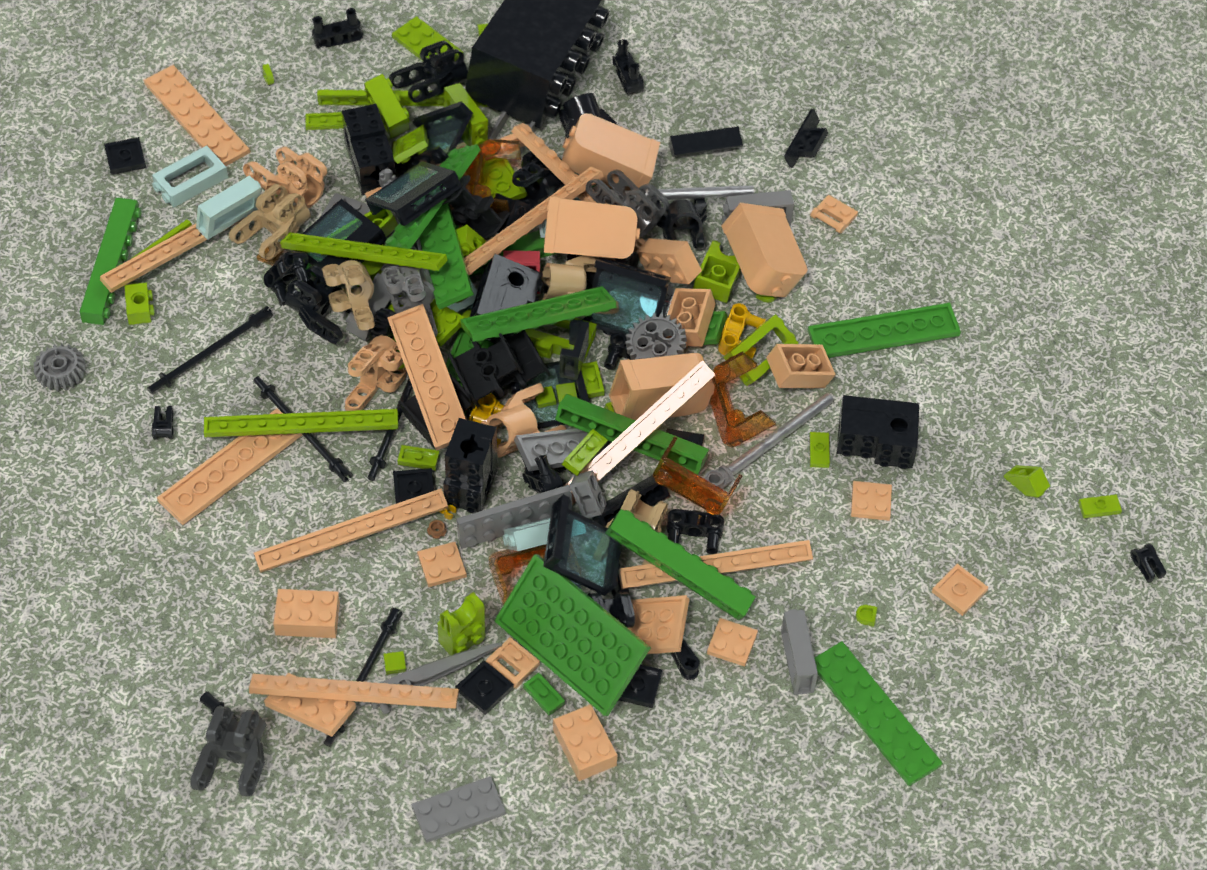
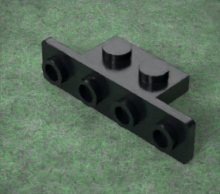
[784,109,828,168]

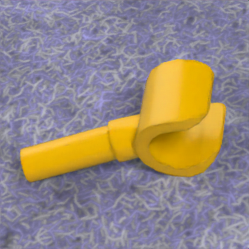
[439,505,456,519]

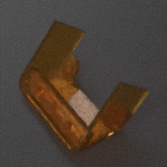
[463,139,522,214]
[710,351,776,447]
[653,436,743,515]
[489,544,580,605]

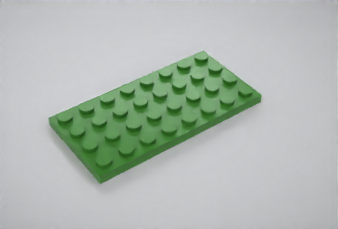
[494,554,651,716]

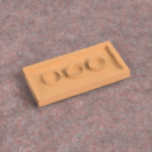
[264,673,356,736]

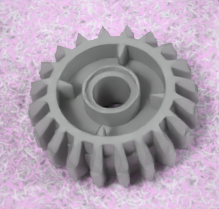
[33,343,86,392]

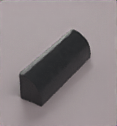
[668,126,743,157]
[591,475,670,527]

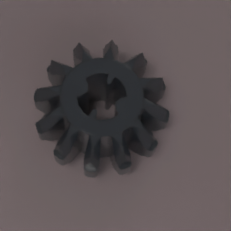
[370,308,397,339]

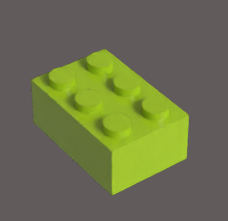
[364,73,411,139]

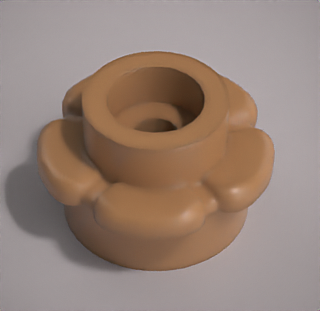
[427,520,447,539]

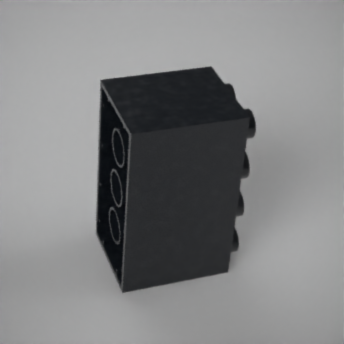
[465,0,610,129]

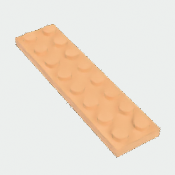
[144,65,250,166]
[387,304,466,451]
[157,409,302,525]

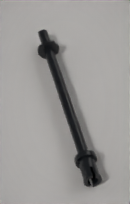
[147,306,273,394]
[367,373,413,481]
[253,376,353,483]
[323,608,403,747]

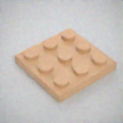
[628,595,689,654]

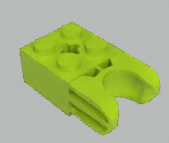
[693,240,741,303]
[437,592,485,655]

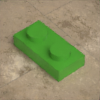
[703,311,727,345]
[523,673,565,716]

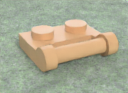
[810,195,858,234]
[486,637,540,689]

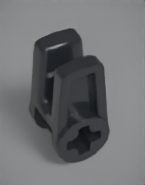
[152,406,174,439]
[1130,543,1166,583]
[671,639,700,680]

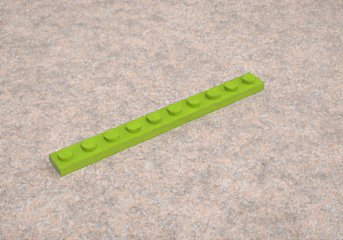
[317,89,489,107]
[280,232,448,271]
[204,409,398,437]

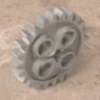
[625,313,687,360]

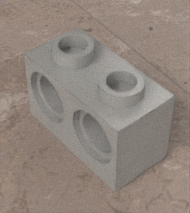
[569,470,607,518]

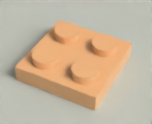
[851,481,892,521]
[417,542,467,587]
[932,564,989,616]
[707,618,758,667]

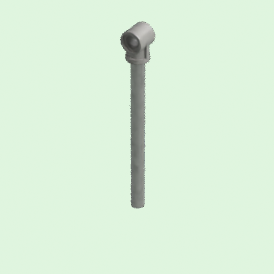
[593,185,754,204]
[704,393,834,496]

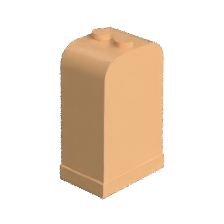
[562,114,660,191]
[543,196,640,259]
[721,203,807,297]
[609,353,715,420]

